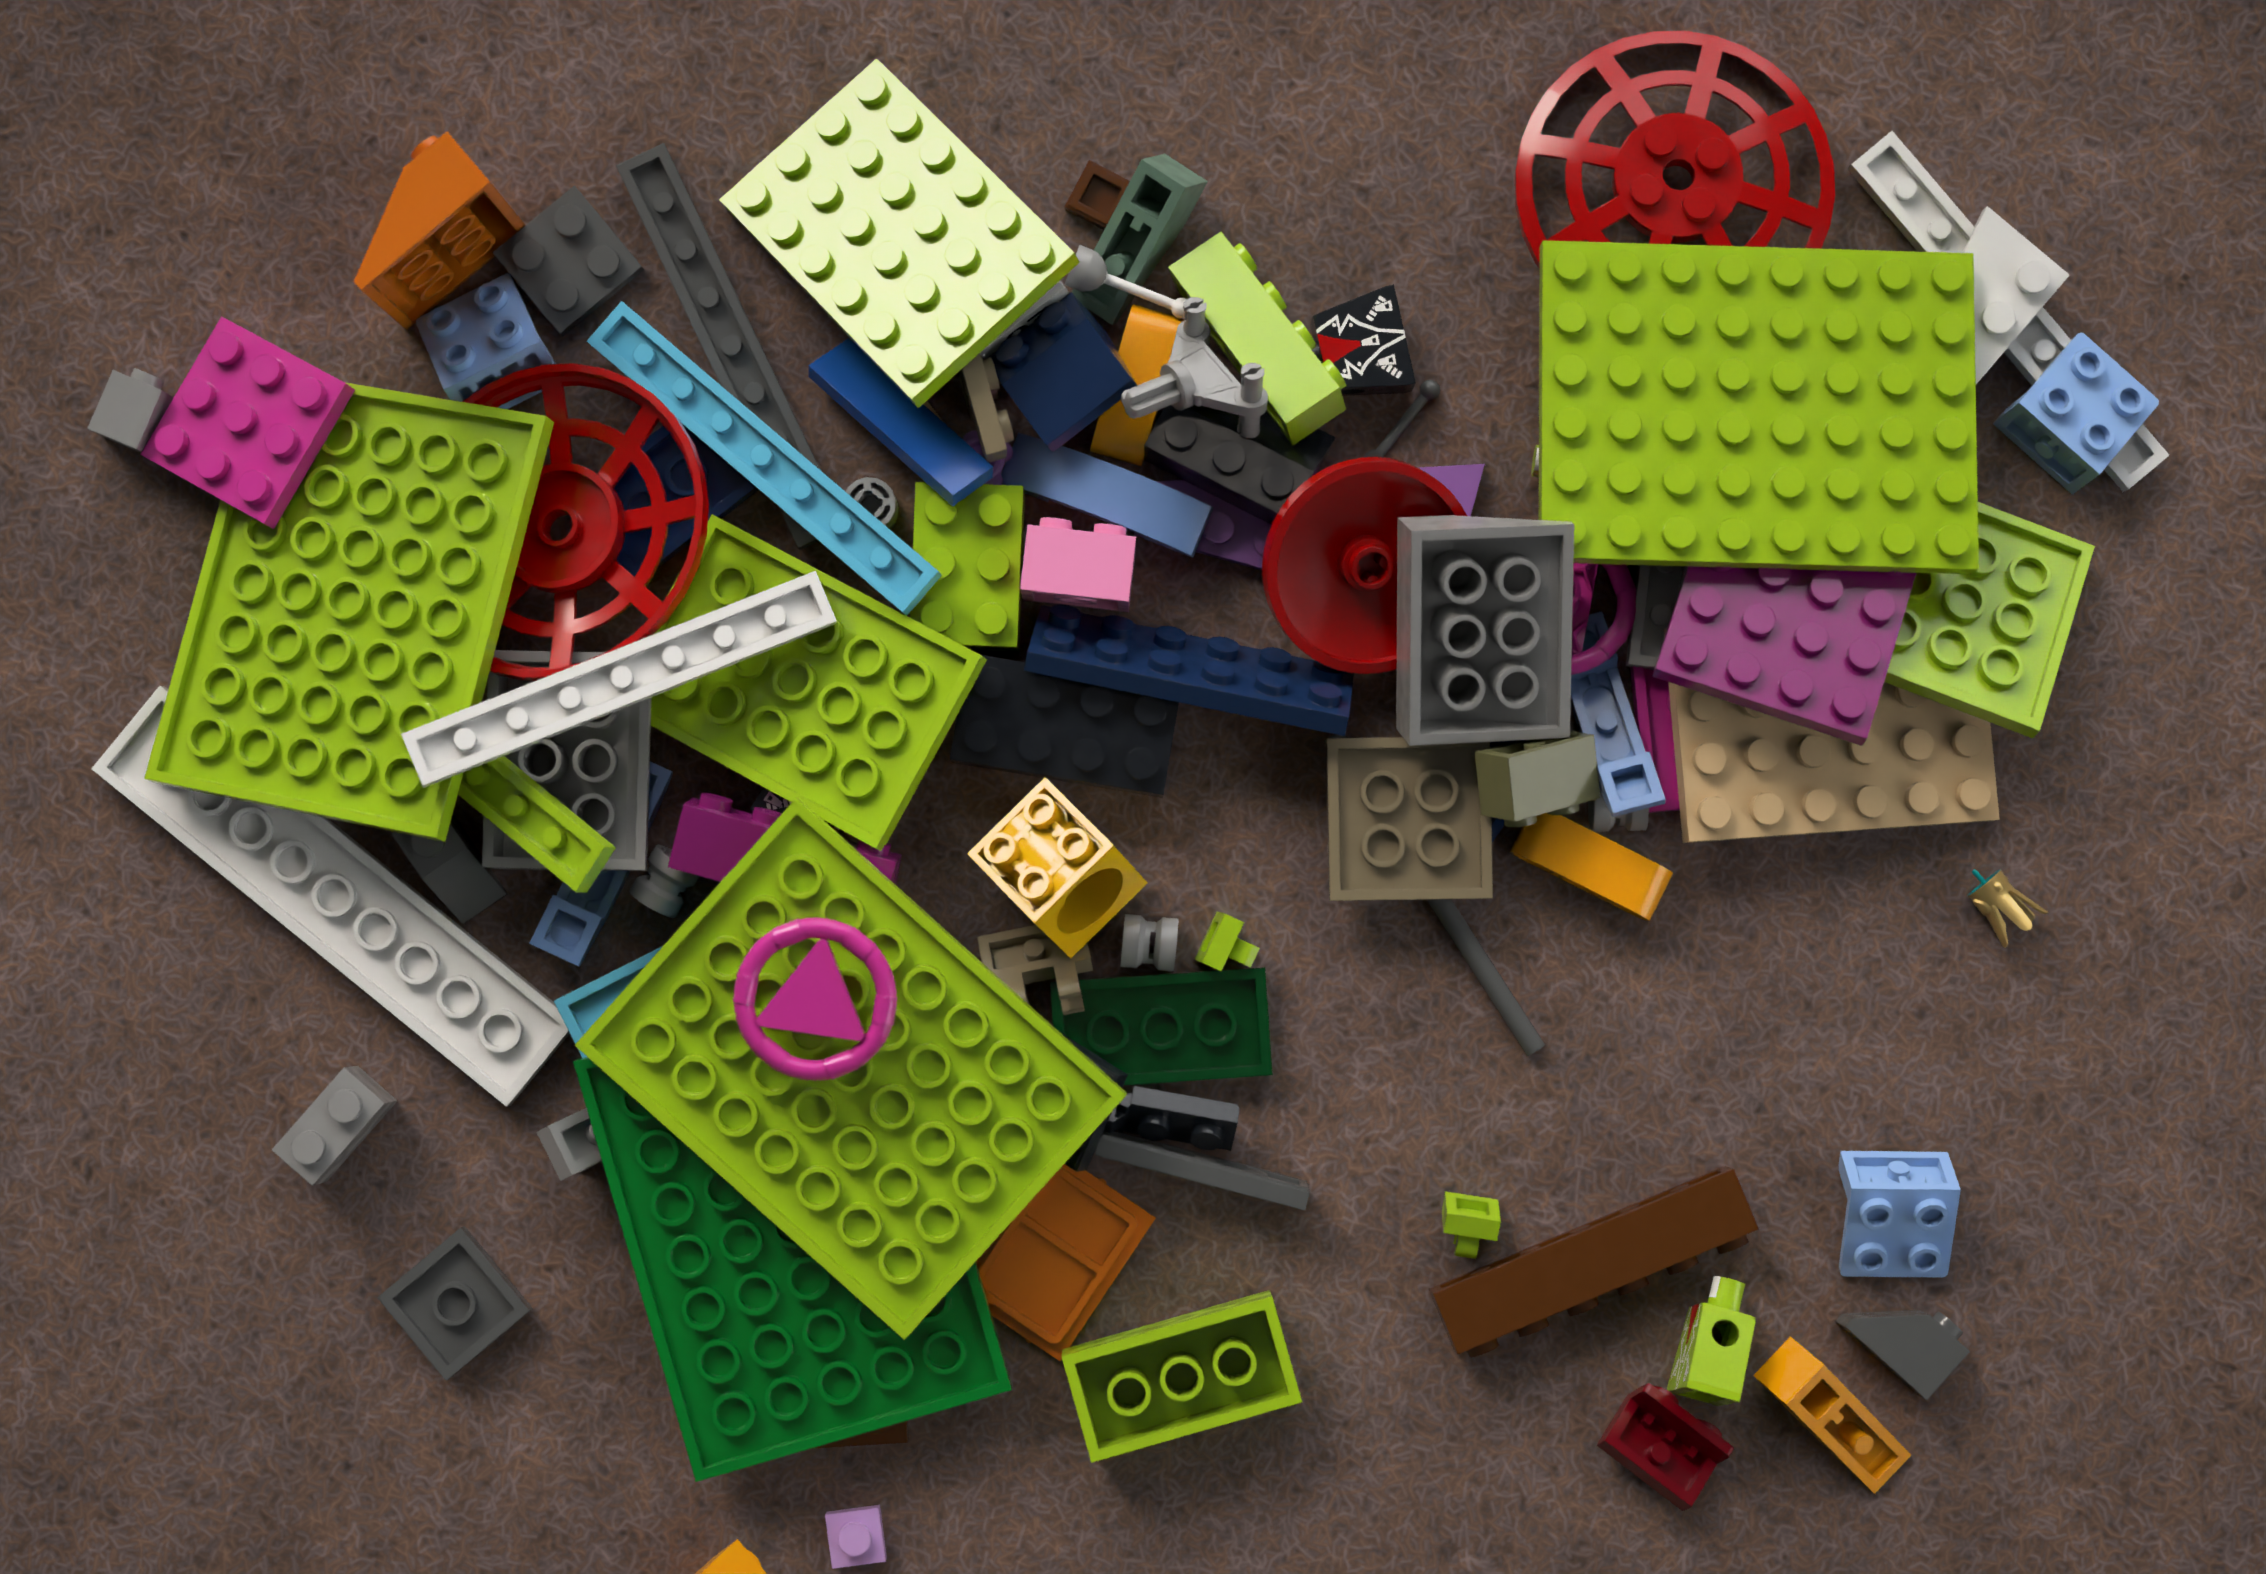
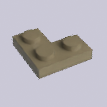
[957,353,1014,462]

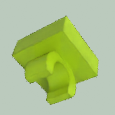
[1194,911,1260,971]
[1442,1191,1501,1259]

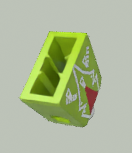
[1667,1276,1756,1406]

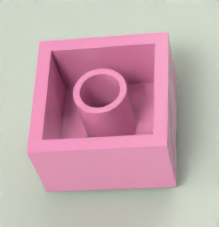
[1020,517,1136,612]

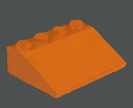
[353,131,525,330]

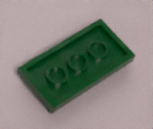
[1050,967,1273,1085]

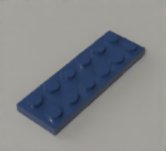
[1024,604,1354,736]

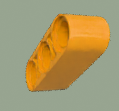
[1090,304,1184,466]
[1510,813,1673,922]

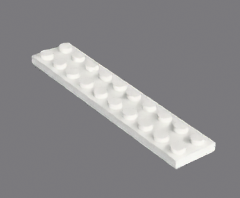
[91,686,569,1107]

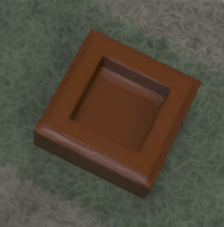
[1065,160,1130,230]

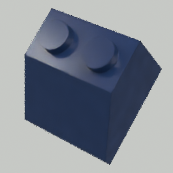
[988,292,1138,452]

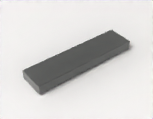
[1095,1130,1310,1210]

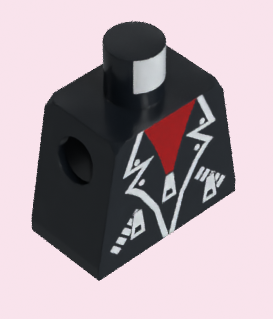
[1310,284,1416,396]

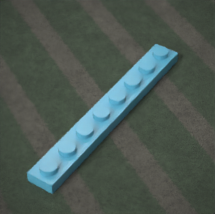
[587,301,942,616]

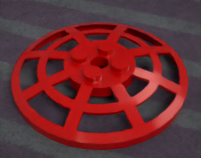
[1514,31,1835,269]
[462,363,709,681]

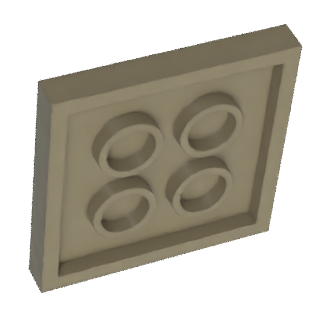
[1326,737,1493,901]

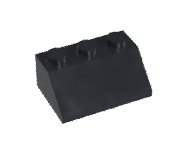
[1144,405,1336,525]

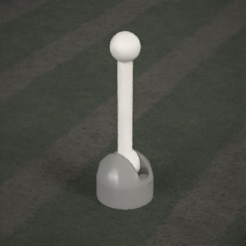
[1064,245,1187,319]

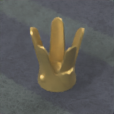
[1967,869,2048,948]

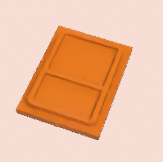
[976,1164,1156,1361]

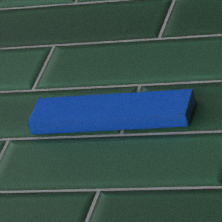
[808,338,993,506]

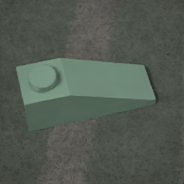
[1072,154,1208,325]

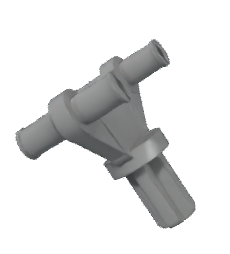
[1121,297,1268,438]

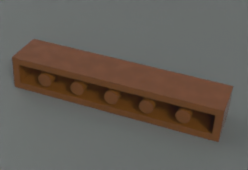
[1429,1166,1759,1358]

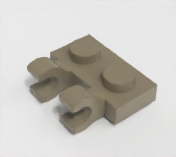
[977,925,1093,1015]

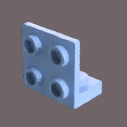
[416,273,556,409]
[1993,333,2159,495]
[1839,1151,1961,1278]

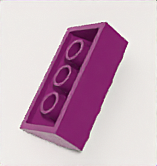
[668,793,902,886]

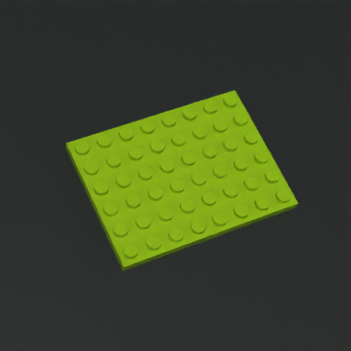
[1539,240,1979,574]
[144,382,554,842]
[575,798,1127,1340]

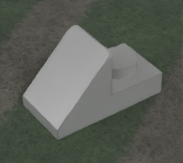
[536,1108,602,1181]

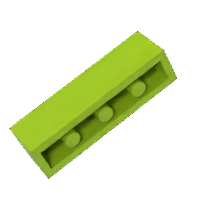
[1168,231,1346,445]

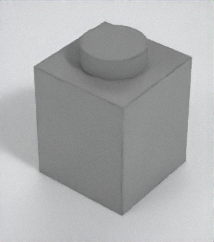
[87,368,174,453]

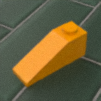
[1753,1337,1911,1494]

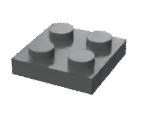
[492,185,644,337]
[377,1226,533,1381]

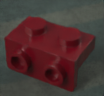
[1597,1383,1734,1511]

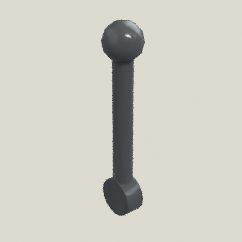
[1364,380,1440,458]

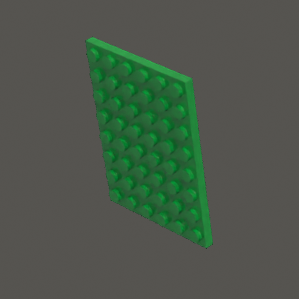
[573,1057,1012,1482]

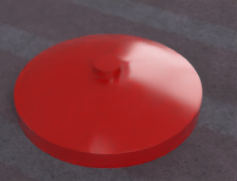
[1262,457,1467,674]

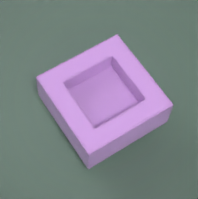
[825,1505,887,1569]

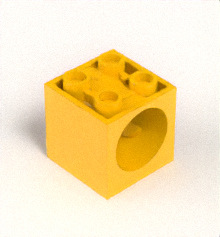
[967,777,1148,959]

